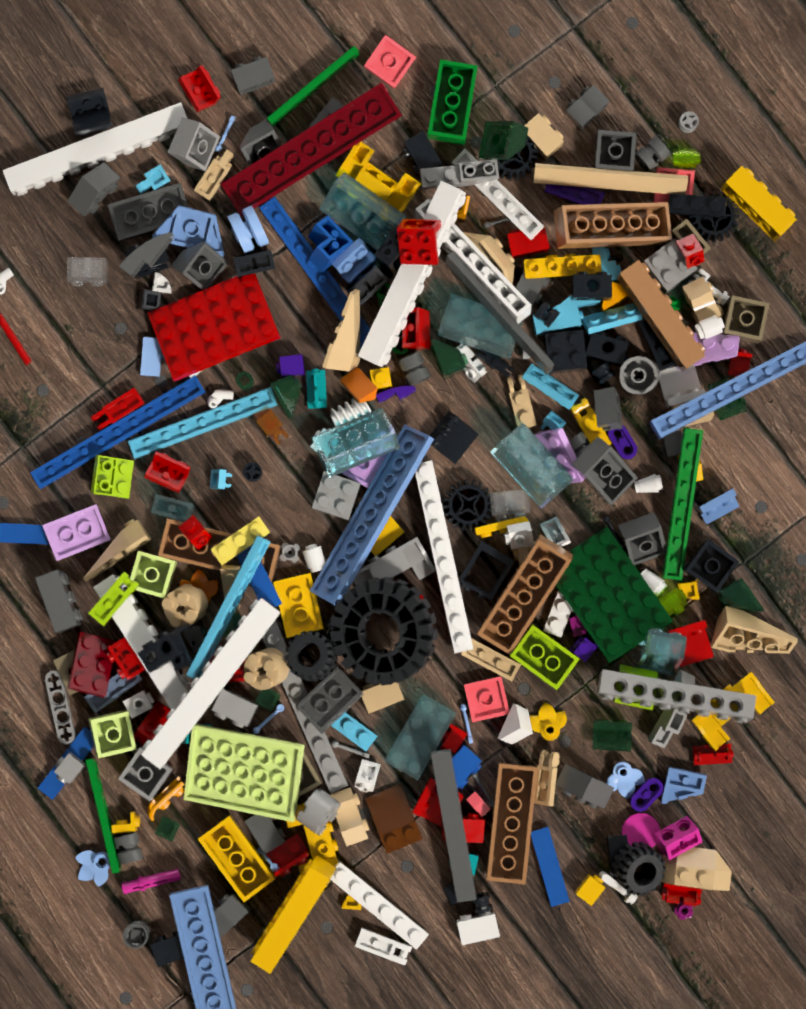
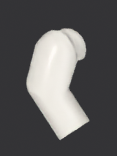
[0,268,14,295]
[207,389,234,408]

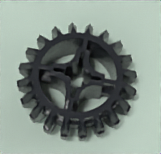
[487,129,538,181]
[687,191,740,243]
[442,479,494,531]

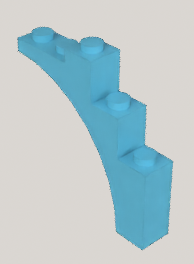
[532,247,621,336]

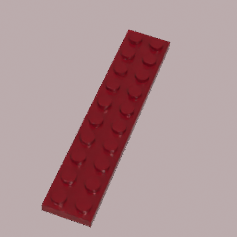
[221,82,403,217]

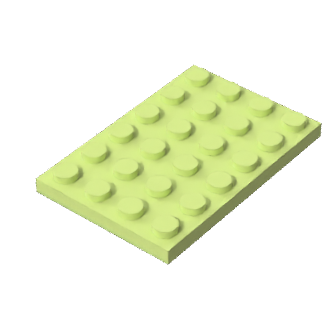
[184,724,305,822]

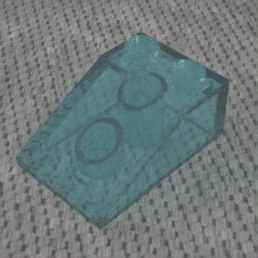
[636,628,687,676]

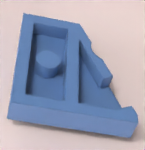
[661,766,707,804]

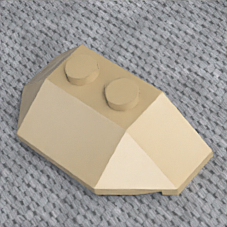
[464,232,515,284]
[660,847,732,891]

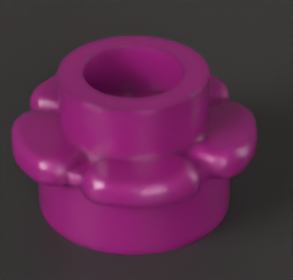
[674,901,693,920]

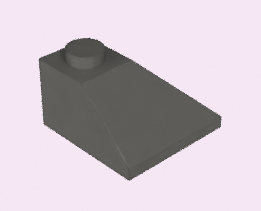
[239,119,282,166]
[171,242,228,290]

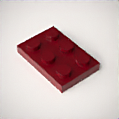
[67,632,117,698]

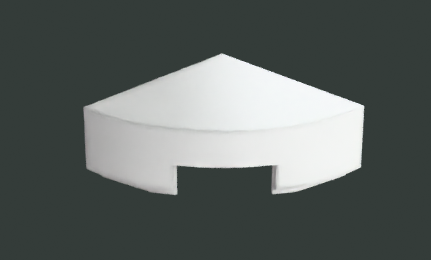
[152,272,172,294]

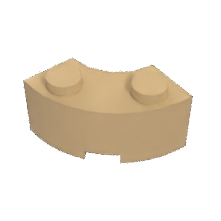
[682,276,724,324]
[330,787,370,846]

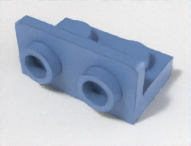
[331,238,376,284]
[697,489,739,524]

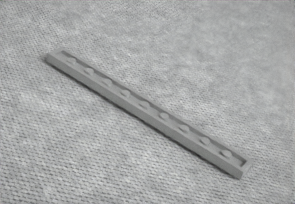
[262,620,348,793]

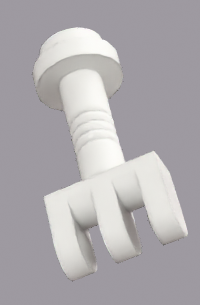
[688,268,730,305]
[599,871,638,904]

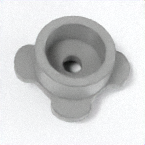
[280,543,300,563]

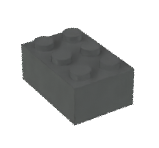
[571,437,638,506]
[35,570,83,633]

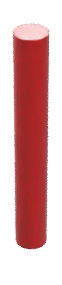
[0,314,32,365]

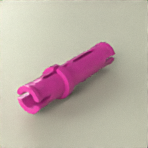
[121,868,181,895]

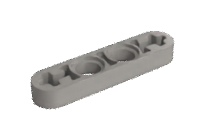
[45,670,76,744]

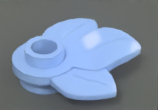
[606,761,645,798]
[76,850,110,887]

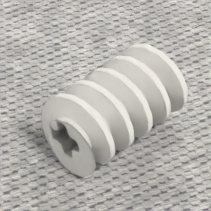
[330,398,373,432]

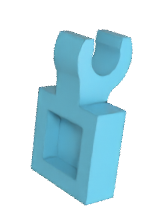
[136,164,171,195]

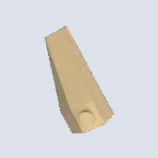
[322,289,361,371]
[84,519,152,582]
[711,606,798,654]

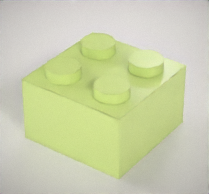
[127,551,177,598]
[88,710,136,758]

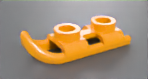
[147,776,185,821]

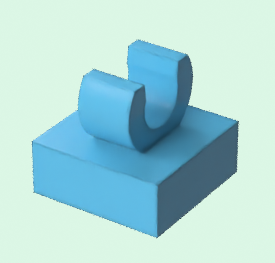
[541,410,567,430]
[210,469,232,489]

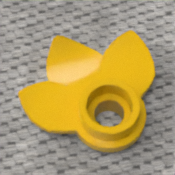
[529,703,567,741]

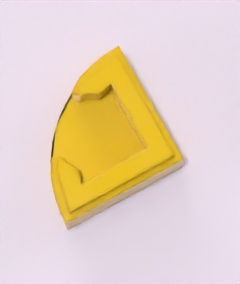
[677,581,700,600]
[342,895,361,910]

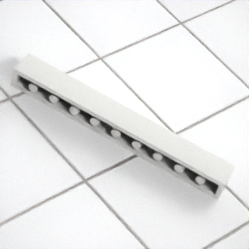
[3,102,188,196]
[358,181,466,367]
[415,460,473,654]
[142,598,281,769]

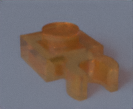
[256,409,288,445]

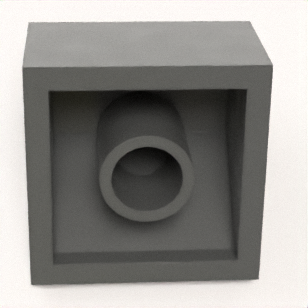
[618,512,666,565]

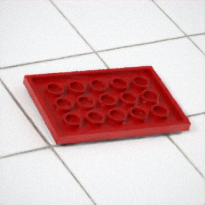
[148,273,281,382]

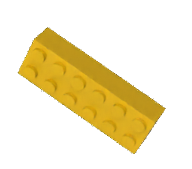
[251,855,336,974]

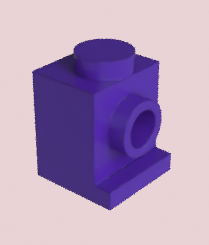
[569,635,597,662]

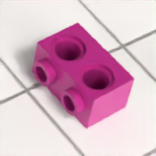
[654,816,702,860]

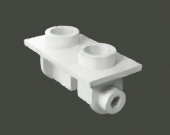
[450,343,487,383]

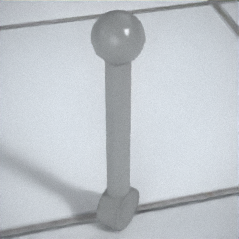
[331,740,370,758]

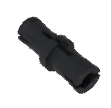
[476,347,514,378]

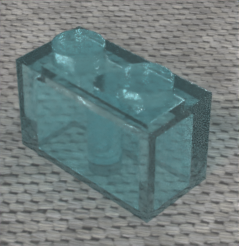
[151,494,195,522]

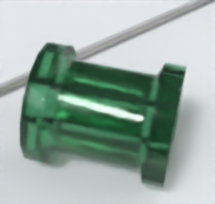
[236,372,254,391]

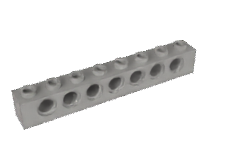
[597,669,756,723]

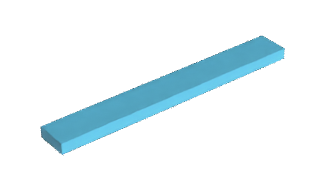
[128,387,278,459]
[186,535,270,679]

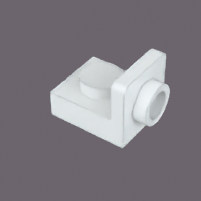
[355,759,381,792]

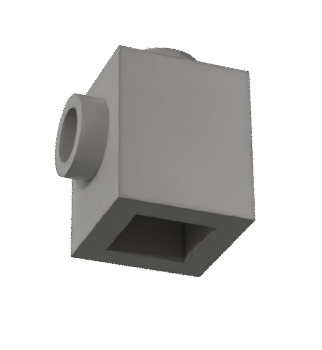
[54,753,86,784]

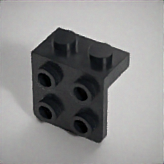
[66,88,112,135]

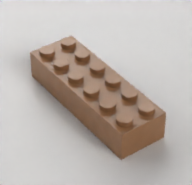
[553,202,672,249]
[617,260,705,372]
[158,519,281,582]
[477,534,573,655]
[486,762,538,885]

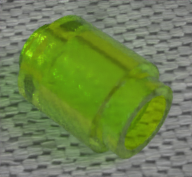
[673,149,700,168]

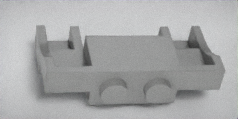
[354,537,436,585]

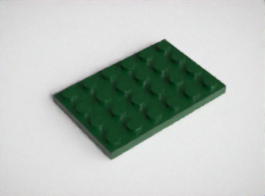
[555,527,673,664]

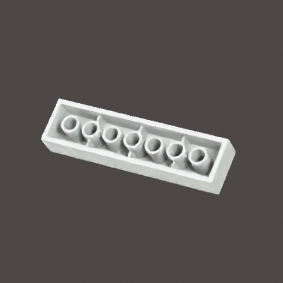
[93,575,191,710]

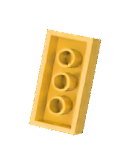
[721,166,797,242]
[198,815,276,902]

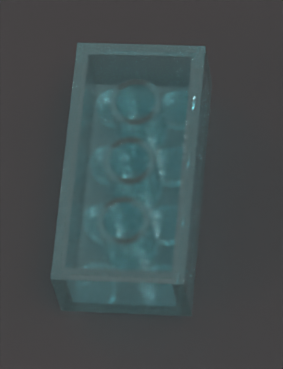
[319,172,407,250]
[438,293,523,359]
[490,423,575,509]
[384,694,456,780]

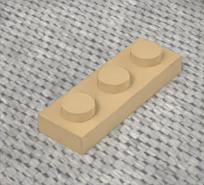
[461,638,521,682]

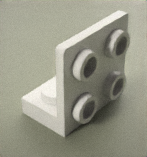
[659,365,705,409]

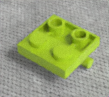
[91,455,134,499]

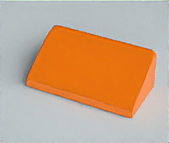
[340,368,377,403]

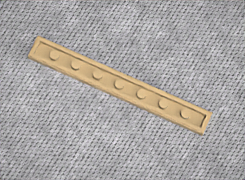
[533,163,688,195]

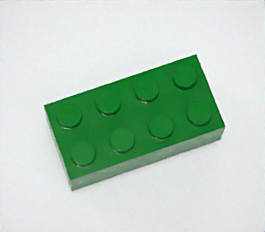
[427,59,478,145]

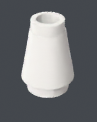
[634,474,663,493]
[641,569,667,596]

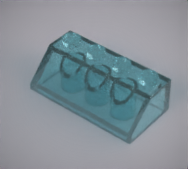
[312,408,400,478]

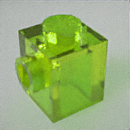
[658,588,688,616]

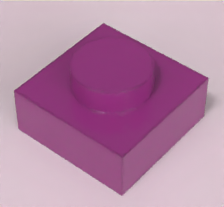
[569,617,587,637]

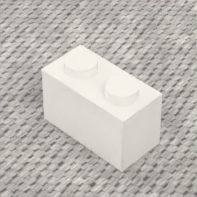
[457,911,500,945]

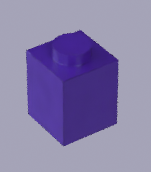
[276,354,305,378]

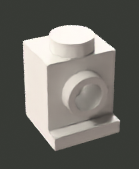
[504,521,534,550]

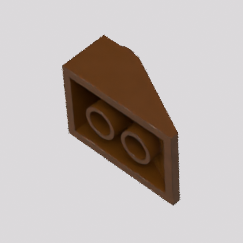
[365,784,423,854]

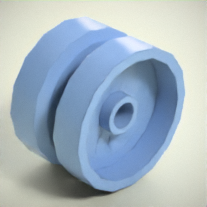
[227,205,269,255]

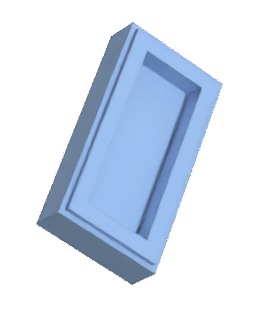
[140,337,162,377]

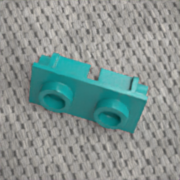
[306,369,327,409]

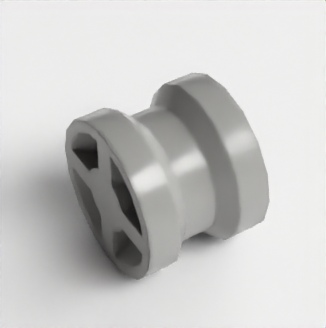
[678,111,699,133]

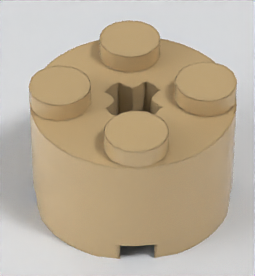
[162,584,208,627]
[244,648,289,690]

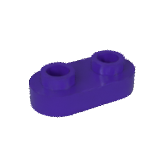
[608,425,637,460]
[630,778,663,812]

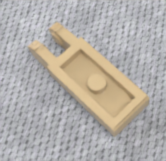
[507,374,537,430]
[534,750,559,806]

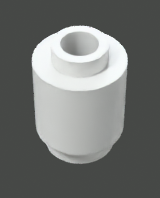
[694,315,725,340]
[302,543,326,573]

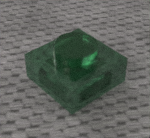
[255,689,281,712]
[155,816,181,842]

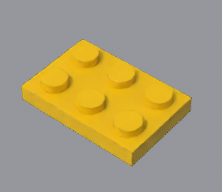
[273,573,324,638]

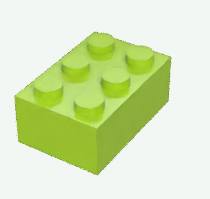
[509,625,579,690]

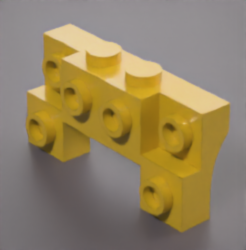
[336,142,421,219]
[691,672,775,751]
[286,802,339,874]

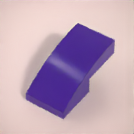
[376,386,416,404]

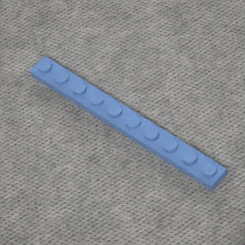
[650,342,806,439]

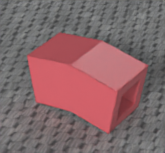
[466,792,491,817]

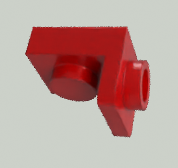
[728,349,753,377]

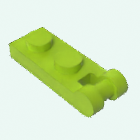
[89,572,140,626]

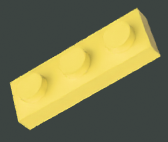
[211,517,270,565]

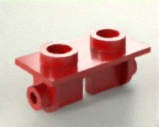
[693,744,733,765]
[661,883,702,907]

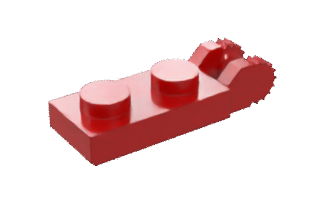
[91,387,145,431]

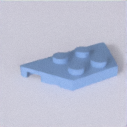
[152,205,224,257]

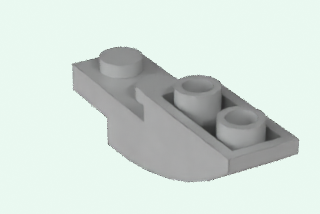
[420,159,499,190]
[647,670,695,748]

